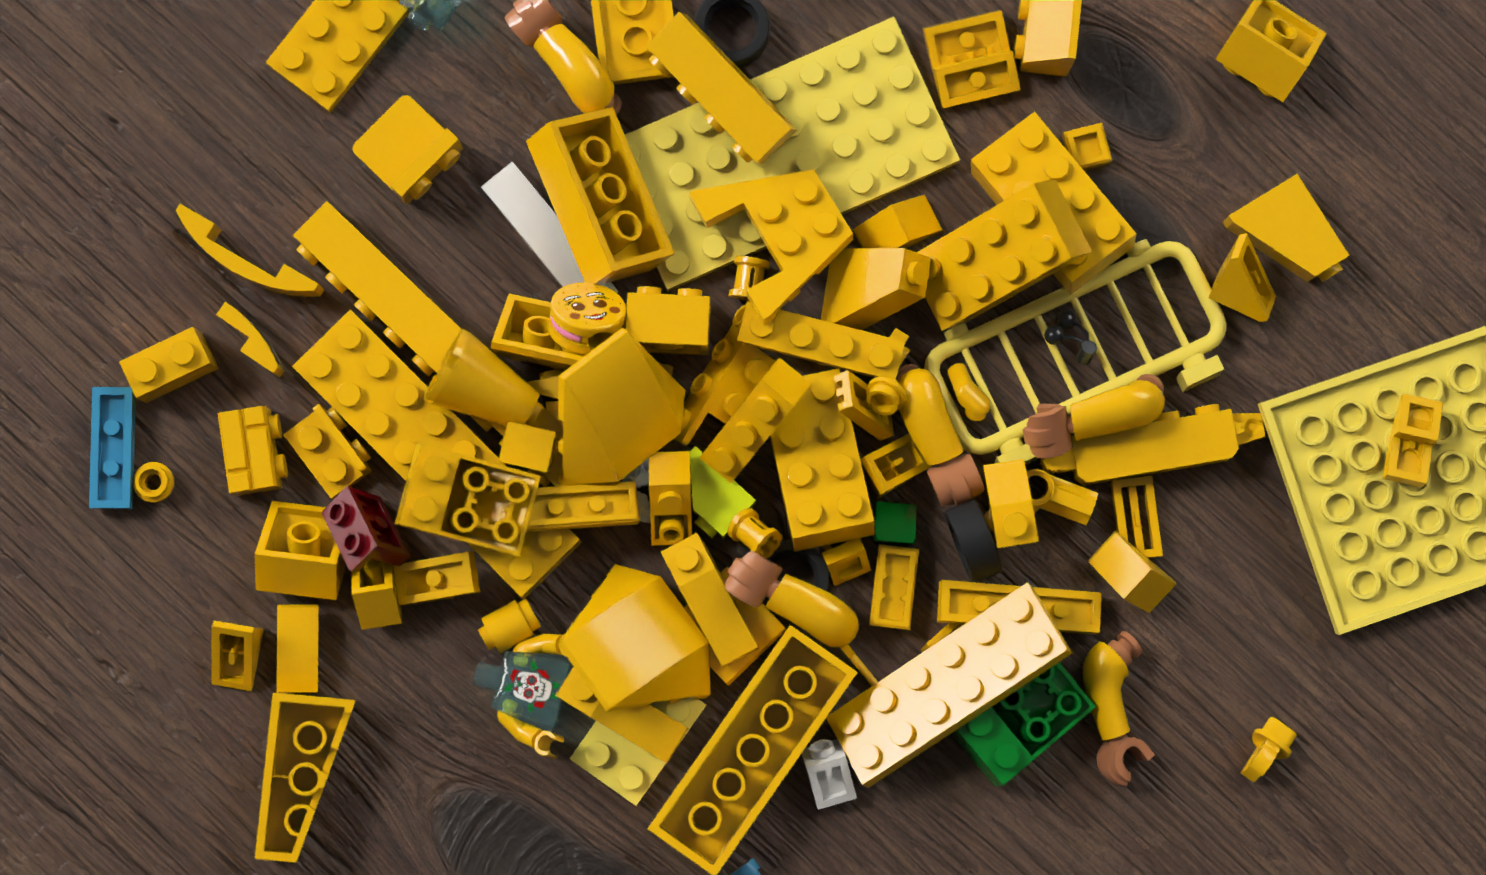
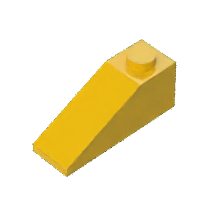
[661,533,759,668]
[556,666,689,763]

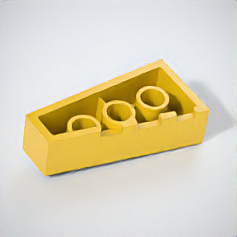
[255,692,356,862]

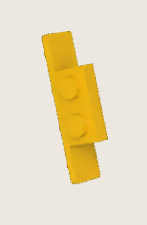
[673,301,776,446]

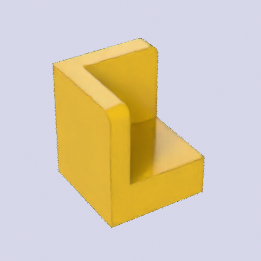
[499,422,560,472]

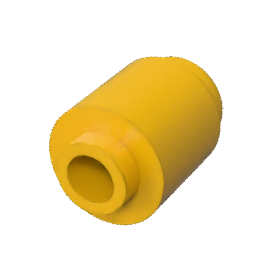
[478,599,541,654]

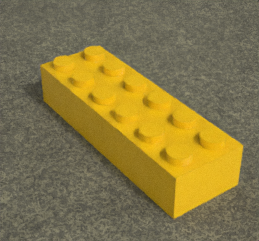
[647,625,858,875]

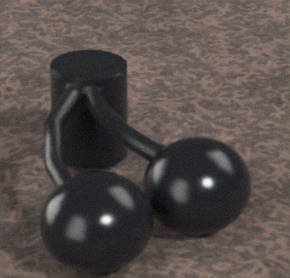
[1044,309,1097,365]

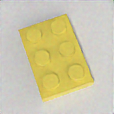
[570,697,706,806]

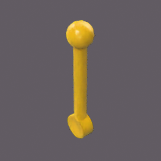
[840,645,878,686]

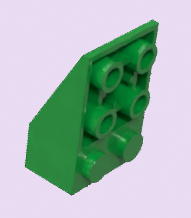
[951,662,1096,788]

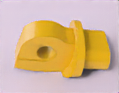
[1241,717,1297,783]

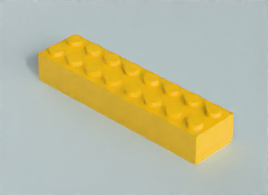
[292,309,582,599]

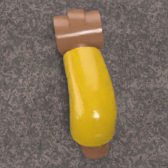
[504,0,622,115]
[896,364,984,506]
[1023,374,1165,458]
[725,550,859,647]
[1082,631,1155,786]

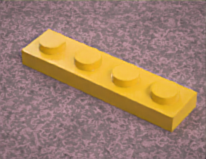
[737,301,905,380]
[937,580,1101,635]

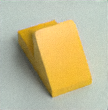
[393,551,480,606]

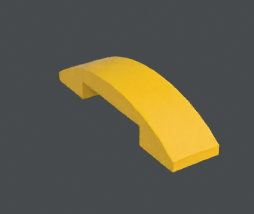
[176,204,324,297]

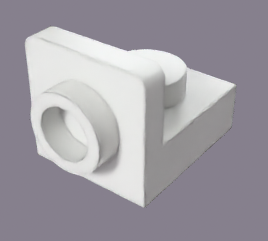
[802,739,857,810]

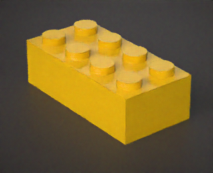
[526,107,675,285]
[971,111,1136,295]
[917,179,1092,331]
[769,368,874,552]

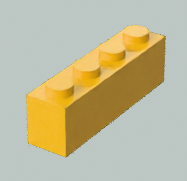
[646,11,797,164]

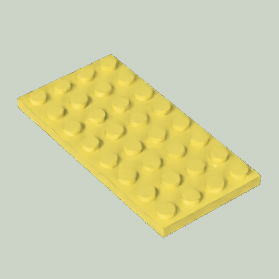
[625,17,960,292]

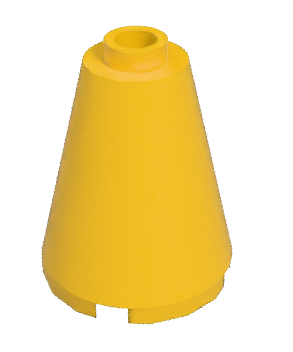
[423,329,543,426]

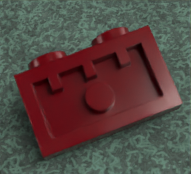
[322,486,410,572]

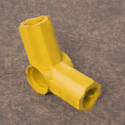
[984,469,1099,533]

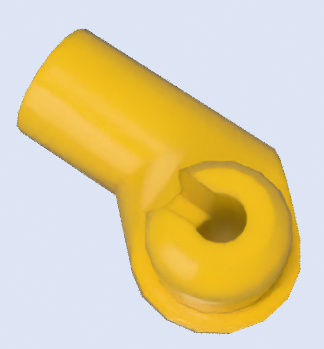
[948,363,990,422]

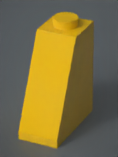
[1223,174,1350,282]
[821,248,931,330]

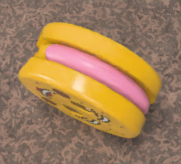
[548,282,627,354]

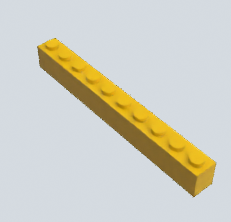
[293,201,620,487]

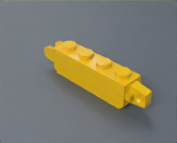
[1039,404,1265,486]

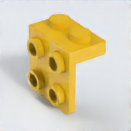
[353,95,463,205]

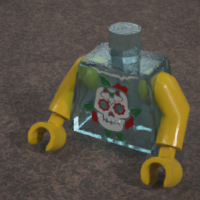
[473,634,572,759]

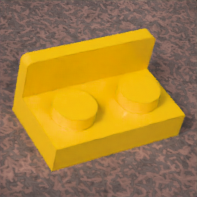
[283,404,372,500]

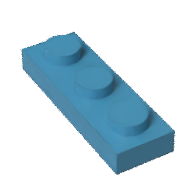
[89,387,136,509]

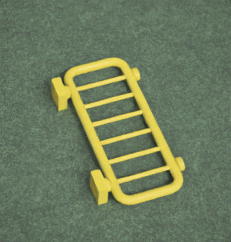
[924,239,1227,466]

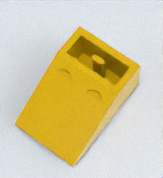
[395,443,541,556]

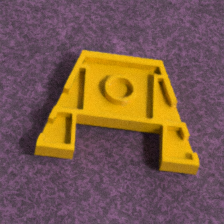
[689,169,853,325]

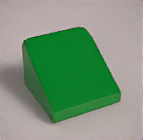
[873,501,917,545]

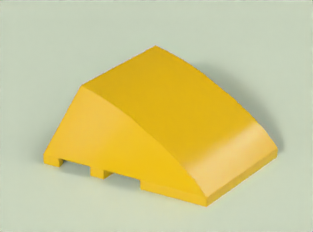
[558,328,686,486]
[558,564,711,712]

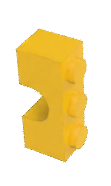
[699,358,811,483]

